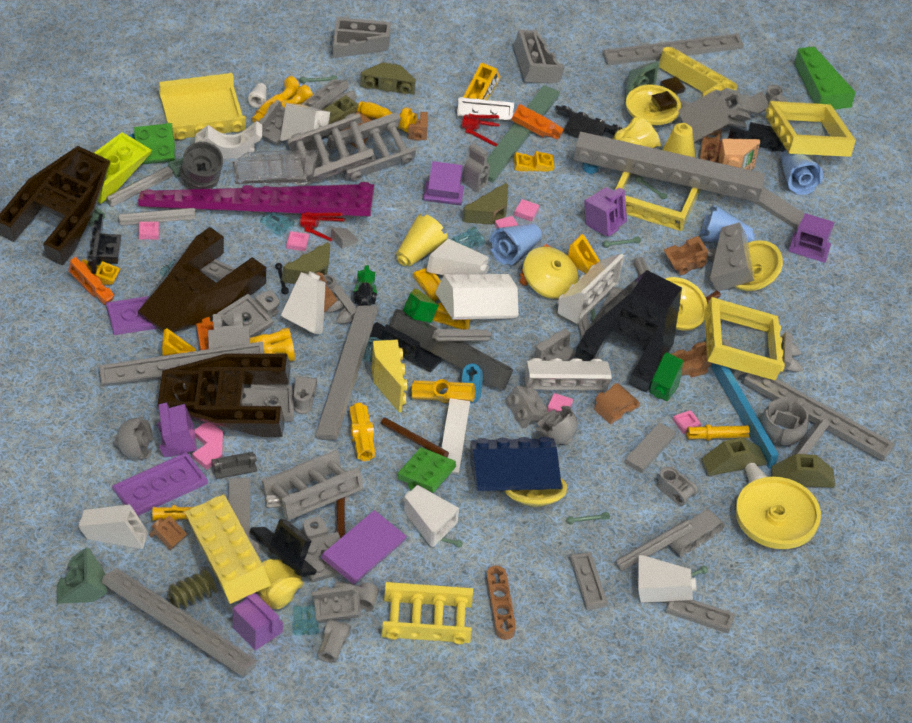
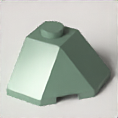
[625,61,659,102]
[57,547,107,604]

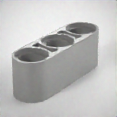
[669,509,725,557]

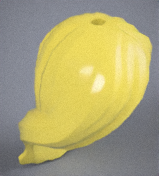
[613,117,661,148]
[257,559,304,610]

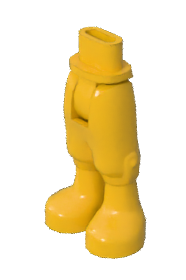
[251,75,313,123]
[356,101,417,133]
[250,327,295,362]

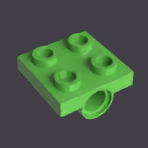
[134,123,176,164]
[397,447,456,493]

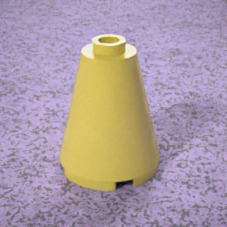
[662,123,696,158]
[396,214,448,267]

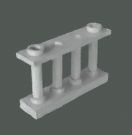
[327,112,416,181]
[288,114,376,186]
[262,450,363,520]

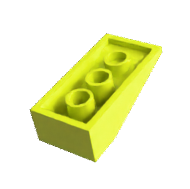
[94,132,152,204]

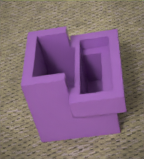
[424,161,464,205]
[584,187,627,237]
[789,213,834,263]
[157,403,197,457]
[233,593,283,651]

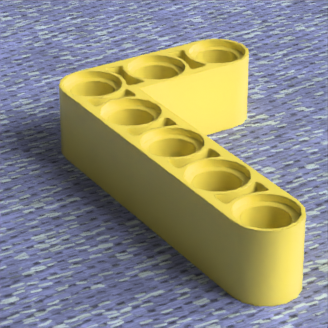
[659,47,737,97]

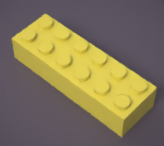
[185,494,271,604]

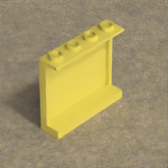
[159,73,246,140]

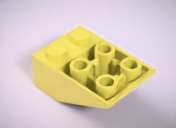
[371,340,407,412]

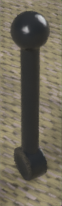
[275,263,289,294]

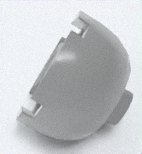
[535,406,578,445]
[115,417,153,460]

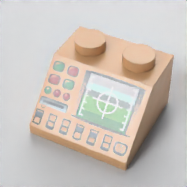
[718,139,760,171]

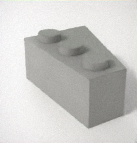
[333,17,391,58]
[514,29,565,83]
[710,222,754,291]

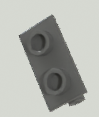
[211,452,257,479]

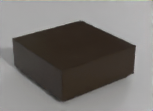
[660,76,686,95]
[651,91,677,112]

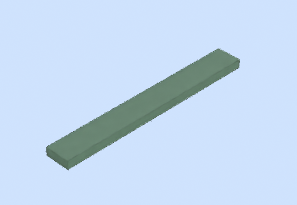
[487,85,560,183]

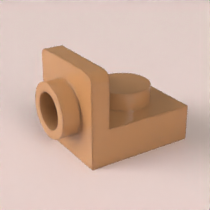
[408,112,428,140]
[149,515,187,550]

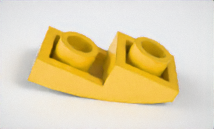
[513,151,555,171]
[82,259,121,285]

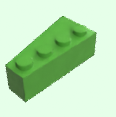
[794,46,856,110]

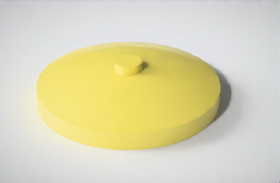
[735,477,821,549]

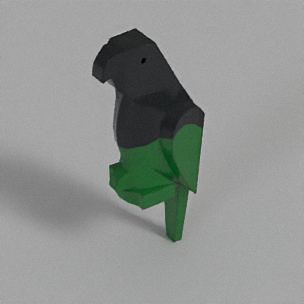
[353,265,377,306]

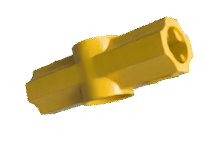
[411,379,476,403]
[349,403,375,461]

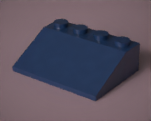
[470,437,562,491]

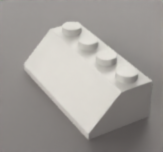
[557,254,625,324]
[435,274,518,320]
[525,358,612,391]

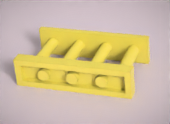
[382,582,473,644]

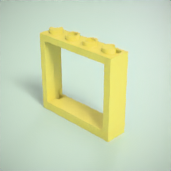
[765,101,856,157]
[615,172,701,231]
[704,297,785,380]

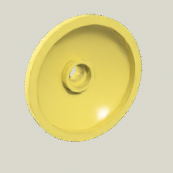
[626,85,681,125]
[735,240,783,291]
[523,247,579,299]
[666,277,708,331]
[504,478,567,507]

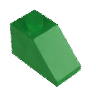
[403,288,439,323]
[650,352,684,402]

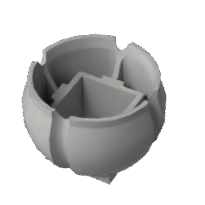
[761,398,809,447]

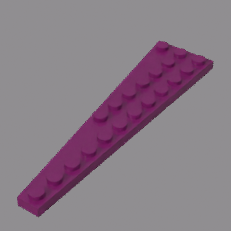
[138,182,374,216]

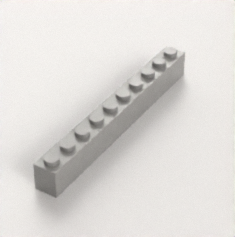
[574,132,765,202]

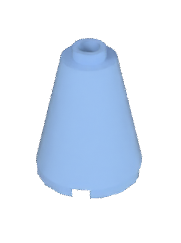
[781,150,823,195]
[700,204,755,243]
[489,224,542,265]

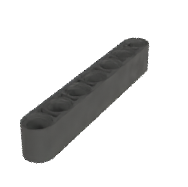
[389,309,513,389]

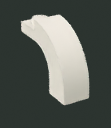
[195,121,262,159]

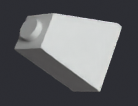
[280,103,330,141]
[426,239,489,275]
[281,271,325,334]
[403,485,459,547]
[79,504,148,549]
[638,555,697,603]

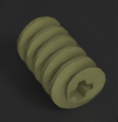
[168,570,217,609]

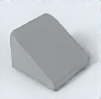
[331,228,358,249]

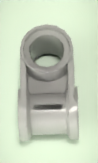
[293,376,317,414]
[657,466,698,506]

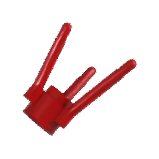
[462,113,500,147]
[300,212,345,241]

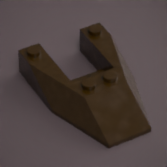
[0,146,110,265]
[138,227,266,333]
[157,353,291,437]

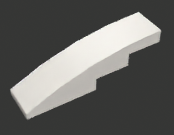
[442,398,470,475]

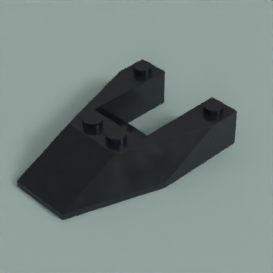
[575,270,682,393]

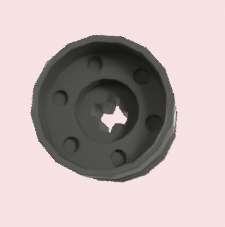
[180,142,223,189]

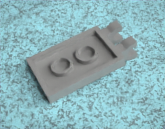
[208,312,251,387]

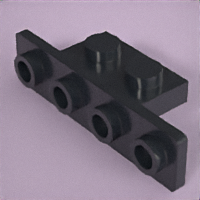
[555,105,622,138]
[728,122,786,152]
[88,213,121,274]
[369,322,442,372]
[249,519,317,577]

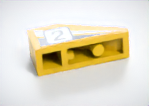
[457,62,501,108]

